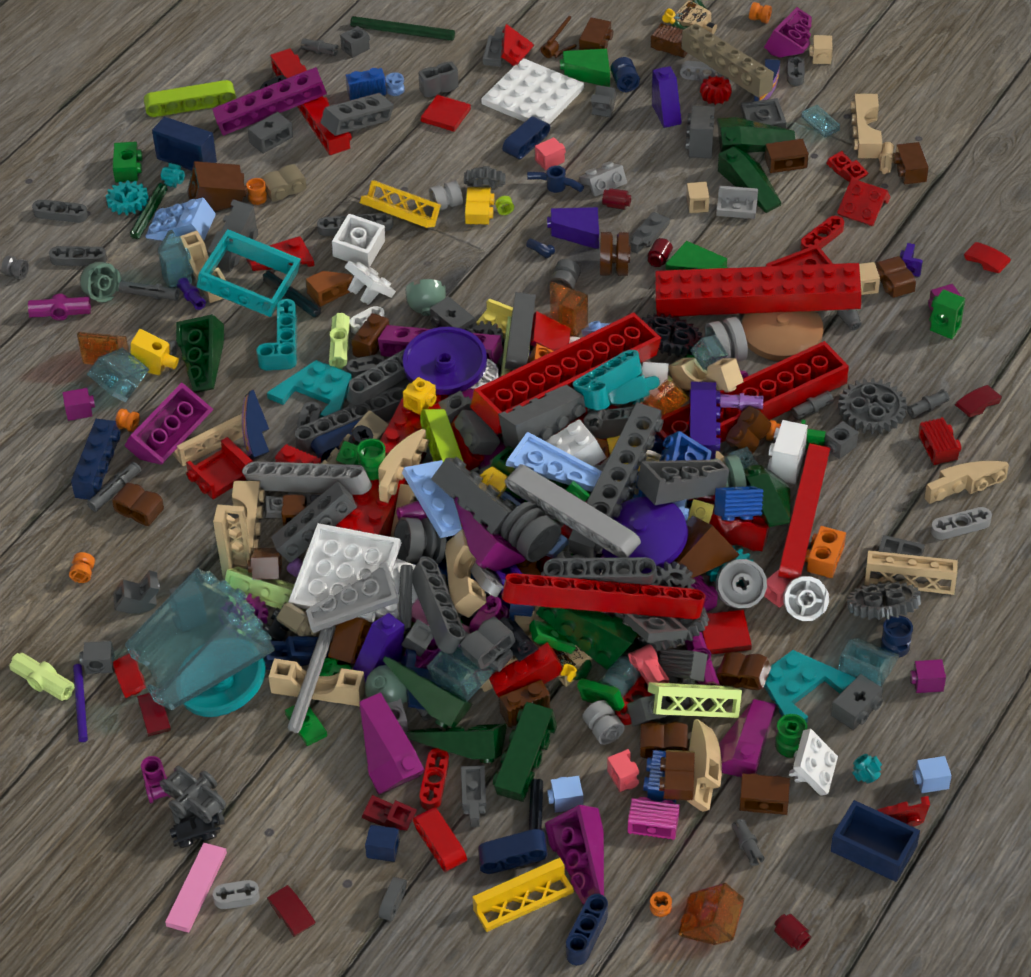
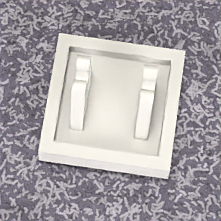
[345,261,396,305]
[789,729,838,796]

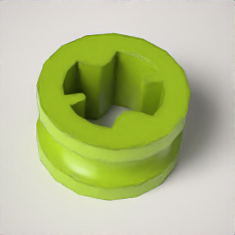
[495,196,514,215]

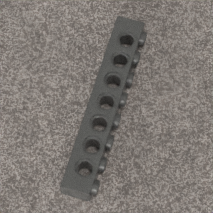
[568,402,664,558]

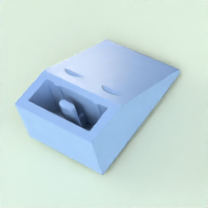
[145,197,216,243]

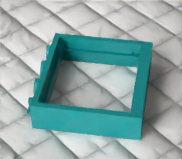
[197,229,301,317]

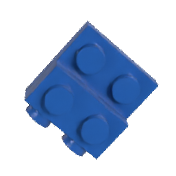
[659,431,712,461]

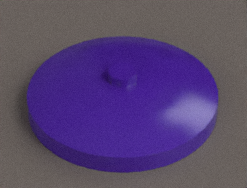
[403,327,487,395]
[602,496,688,574]

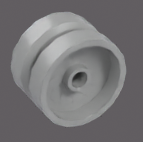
[705,317,748,363]
[715,559,767,608]

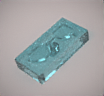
[802,105,840,138]

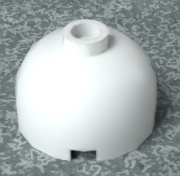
[783,576,829,621]

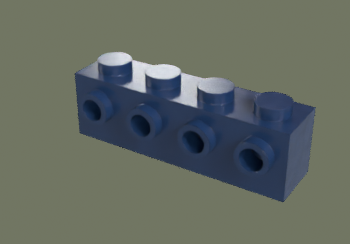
[71,418,121,500]

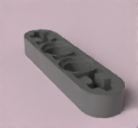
[317,213,394,236]

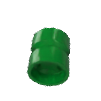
[357,439,386,480]
[775,714,807,758]

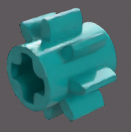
[161,163,185,188]
[852,754,882,784]

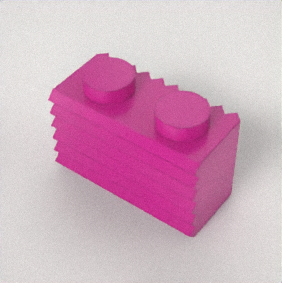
[628,797,680,840]

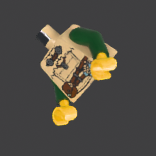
[662,0,717,34]
[529,632,592,687]

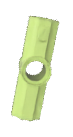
[329,313,350,369]
[9,653,75,701]

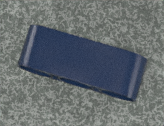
[502,116,550,159]
[311,420,360,463]
[478,829,547,874]
[566,894,608,966]

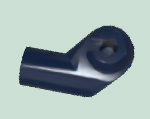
[526,238,555,258]

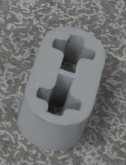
[212,880,260,909]

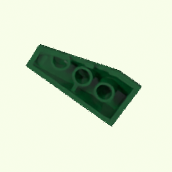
[717,117,796,153]
[718,146,781,213]
[176,314,224,393]
[743,465,791,527]
[383,656,473,729]
[405,723,507,763]

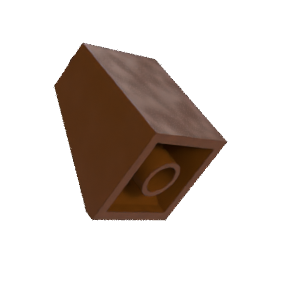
[187,161,247,212]
[670,516,739,578]

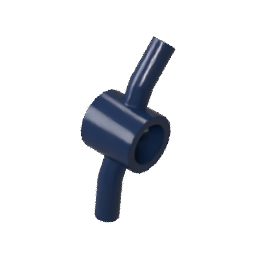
[527,165,584,193]

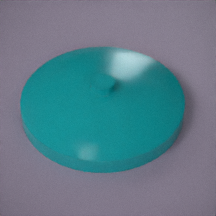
[176,638,266,717]

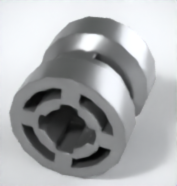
[1,256,29,279]

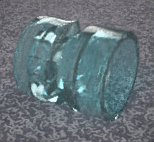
[598,659,639,699]

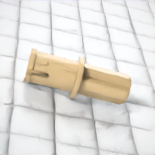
[879,142,894,175]

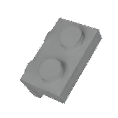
[579,162,627,196]
[716,186,758,219]

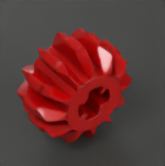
[700,75,732,106]

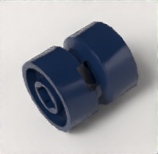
[610,57,640,92]
[881,615,913,658]

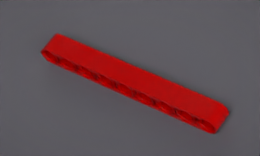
[778,443,830,580]
[502,573,706,619]

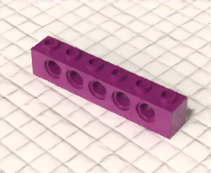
[212,67,327,136]
[378,325,503,364]

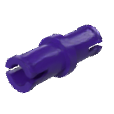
[177,277,206,310]

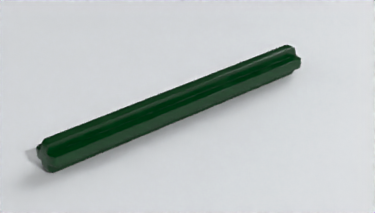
[350,16,455,41]

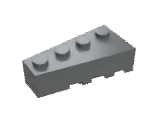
[498,385,586,449]
[431,457,517,534]
[637,460,729,505]

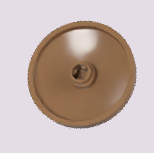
[742,311,823,361]

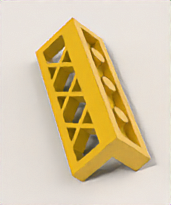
[360,180,441,228]
[472,858,574,932]

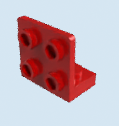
[837,178,891,226]

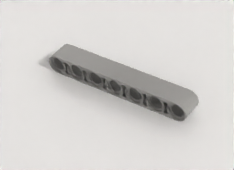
[242,462,372,495]
[505,464,641,558]

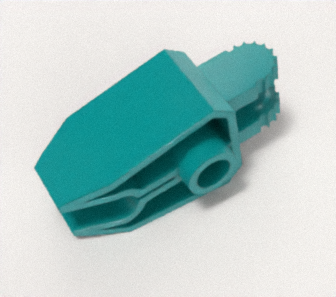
[608,375,660,406]

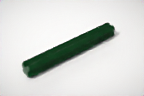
[130,183,168,240]

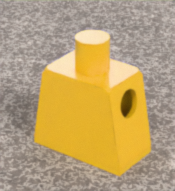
[130,329,179,375]

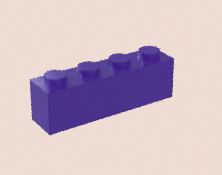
[690,382,720,459]

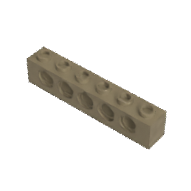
[682,24,774,98]

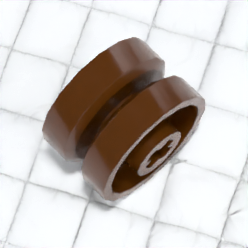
[600,232,631,276]

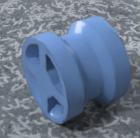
[385,73,405,96]

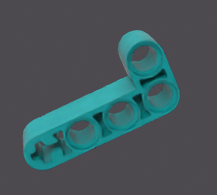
[256,299,297,371]
[573,350,642,410]

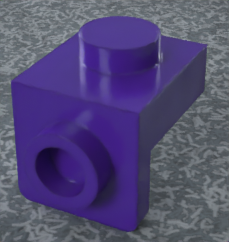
[900,243,923,277]

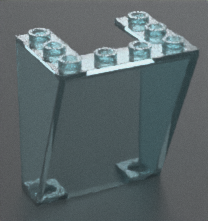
[125,568,275,710]

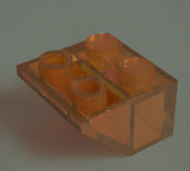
[550,282,588,337]
[77,332,129,368]
[642,379,690,416]
[678,883,744,945]

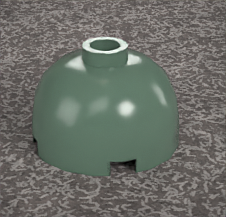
[80,262,121,302]
[405,279,446,316]
[364,665,407,704]

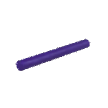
[73,664,88,742]

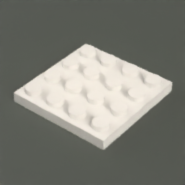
[481,58,584,124]
[288,523,402,622]

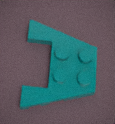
[267,360,352,418]
[764,650,856,723]

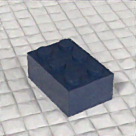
[152,116,217,171]
[831,800,920,882]

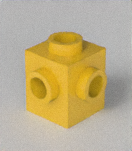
[403,377,437,415]

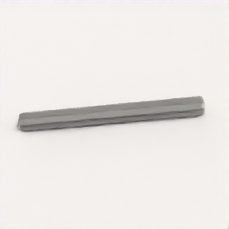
[288,625,335,733]

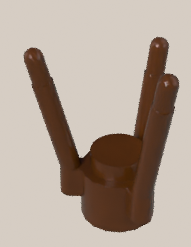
[540,16,577,58]

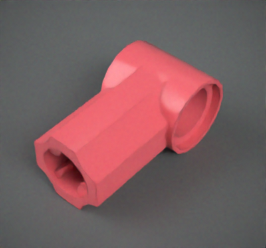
[628,644,669,686]

